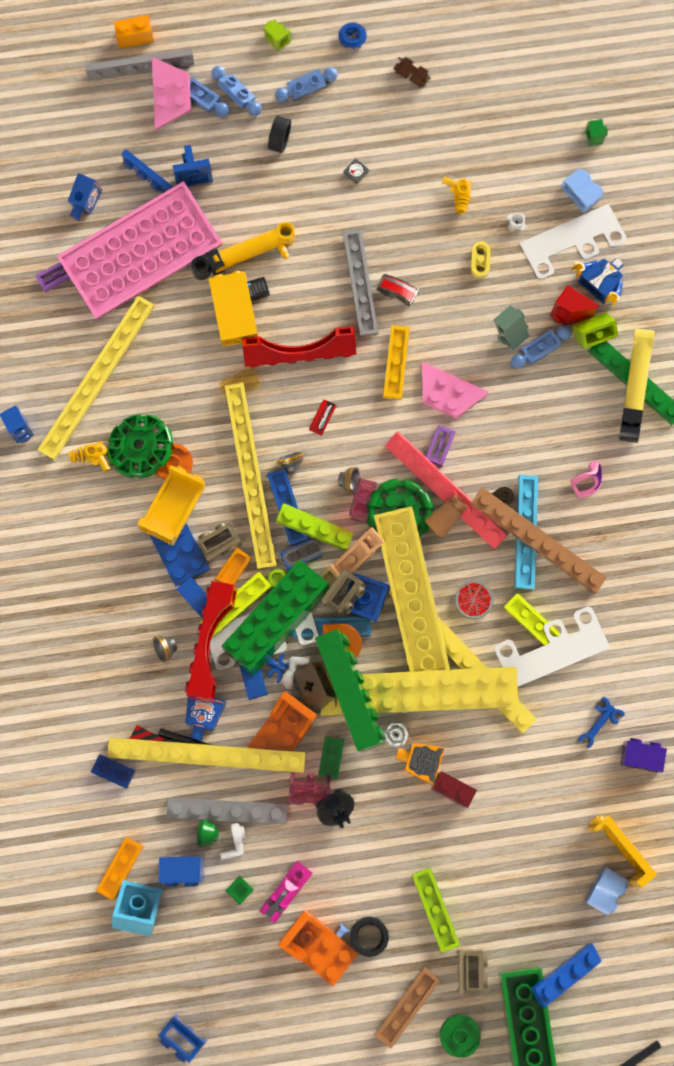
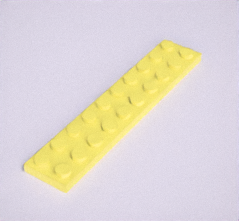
[374,506,450,672]
[321,667,519,716]

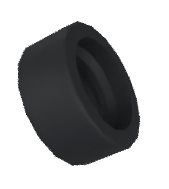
[268,116,291,153]
[350,916,389,957]

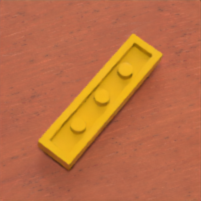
[383,325,410,400]

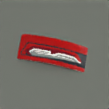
[309,399,337,436]

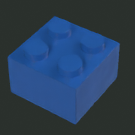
[159,856,204,887]

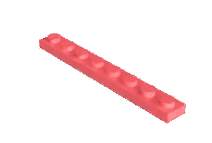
[385,431,509,549]

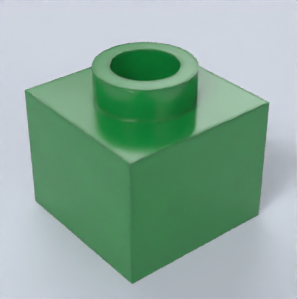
[585,119,608,146]

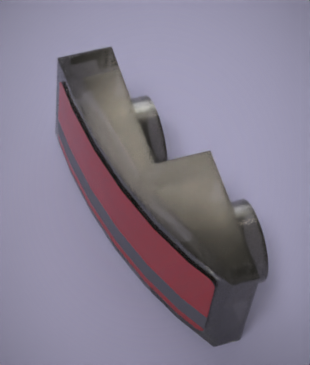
[376,274,419,306]

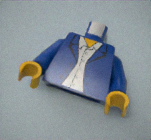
[571,258,623,307]

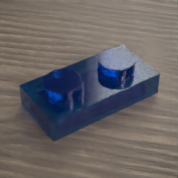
[91,754,136,789]

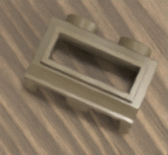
[196,522,242,564]
[321,569,366,617]
[457,949,488,994]

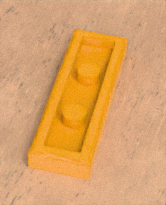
[96,837,144,901]

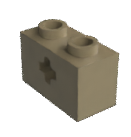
[294,662,337,710]

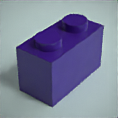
[620,738,667,773]

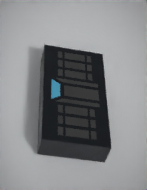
[247,277,270,301]

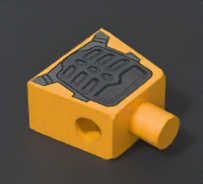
[395,743,445,785]

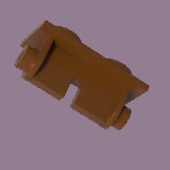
[394,56,431,88]

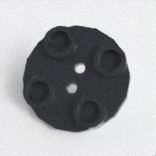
[316,789,355,828]

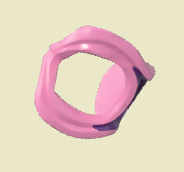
[570,461,602,498]

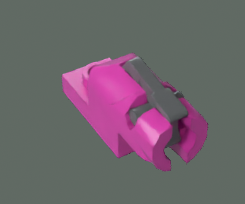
[259,861,313,923]

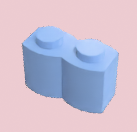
[561,168,603,213]
[584,866,628,916]

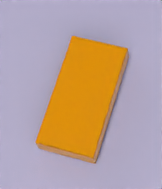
[215,547,252,585]

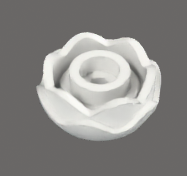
[384,723,409,747]

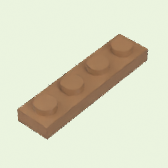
[374,967,440,1048]

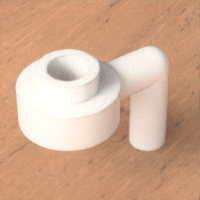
[282,657,313,690]
[220,823,246,860]

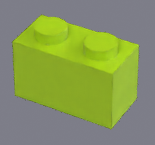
[572,312,619,349]

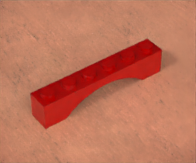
[242,326,357,368]
[185,581,238,703]

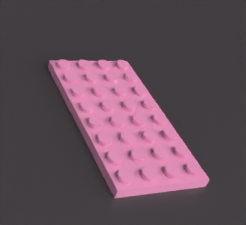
[57,181,222,320]

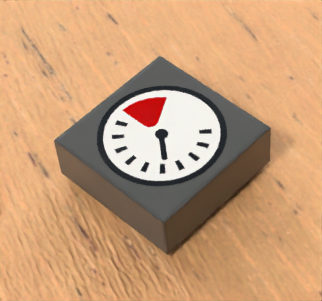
[343,158,369,184]

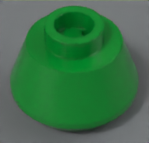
[197,820,219,848]

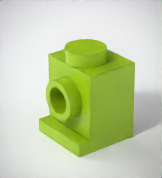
[264,19,291,51]

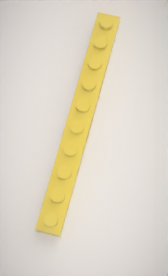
[38,296,155,461]
[225,383,277,570]
[388,588,537,733]
[107,737,306,773]

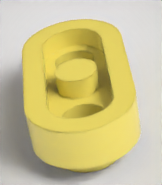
[471,241,490,279]

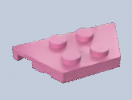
[152,58,191,130]
[421,362,488,419]

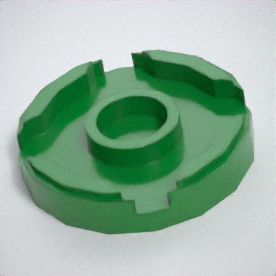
[440,1014,481,1058]

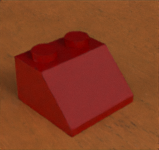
[549,285,599,325]

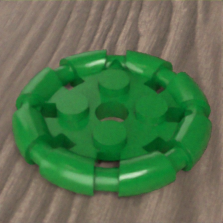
[107,414,173,479]
[366,479,434,539]

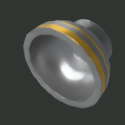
[277,452,304,473]
[338,467,360,494]
[153,636,177,663]

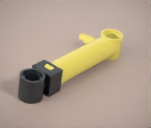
[619,329,655,443]

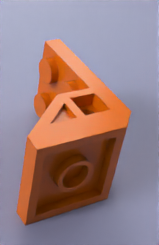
[247,691,319,751]
[278,909,359,987]

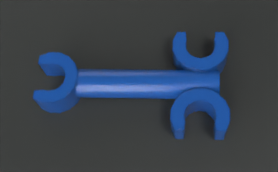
[266,653,289,683]
[578,697,625,748]

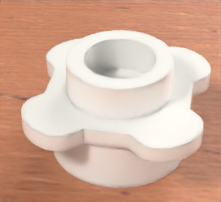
[507,213,526,231]

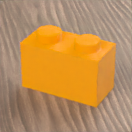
[113,15,154,49]

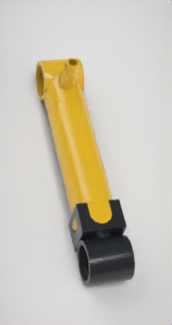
[191,222,295,280]

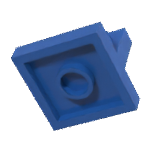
[173,145,213,187]

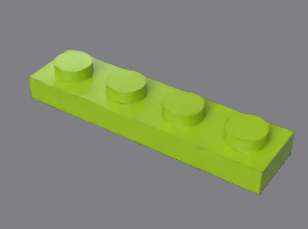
[275,503,354,551]
[411,867,460,953]

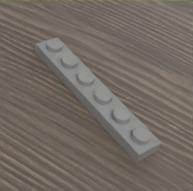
[85,48,194,80]
[343,229,378,338]
[166,798,288,824]

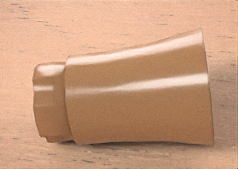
[425,495,468,538]

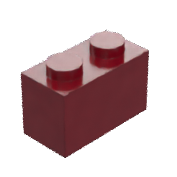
[431,771,477,808]

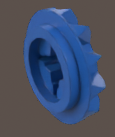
[338,22,367,50]

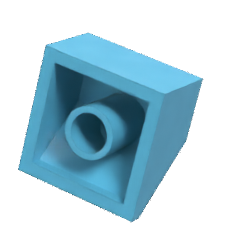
[112,880,163,936]

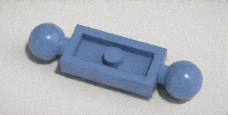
[211,66,262,116]
[275,67,338,103]
[190,77,229,117]
[511,326,571,369]

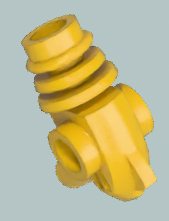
[442,176,473,214]
[69,441,111,473]

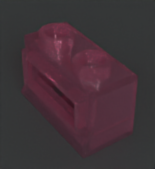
[349,478,377,524]
[289,772,331,806]

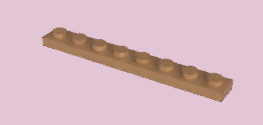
[470,487,607,594]

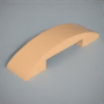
[319,527,384,587]

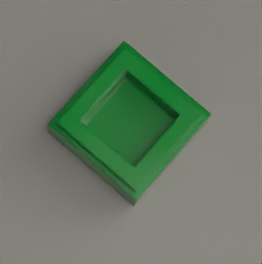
[225,876,254,905]

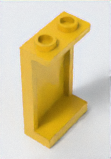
[208,271,258,347]
[137,465,206,546]
[587,815,657,888]

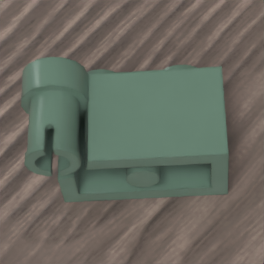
[493,305,530,351]

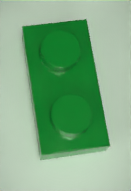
[318,736,344,779]

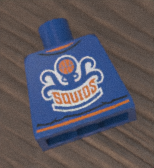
[68,173,103,221]
[185,697,227,741]

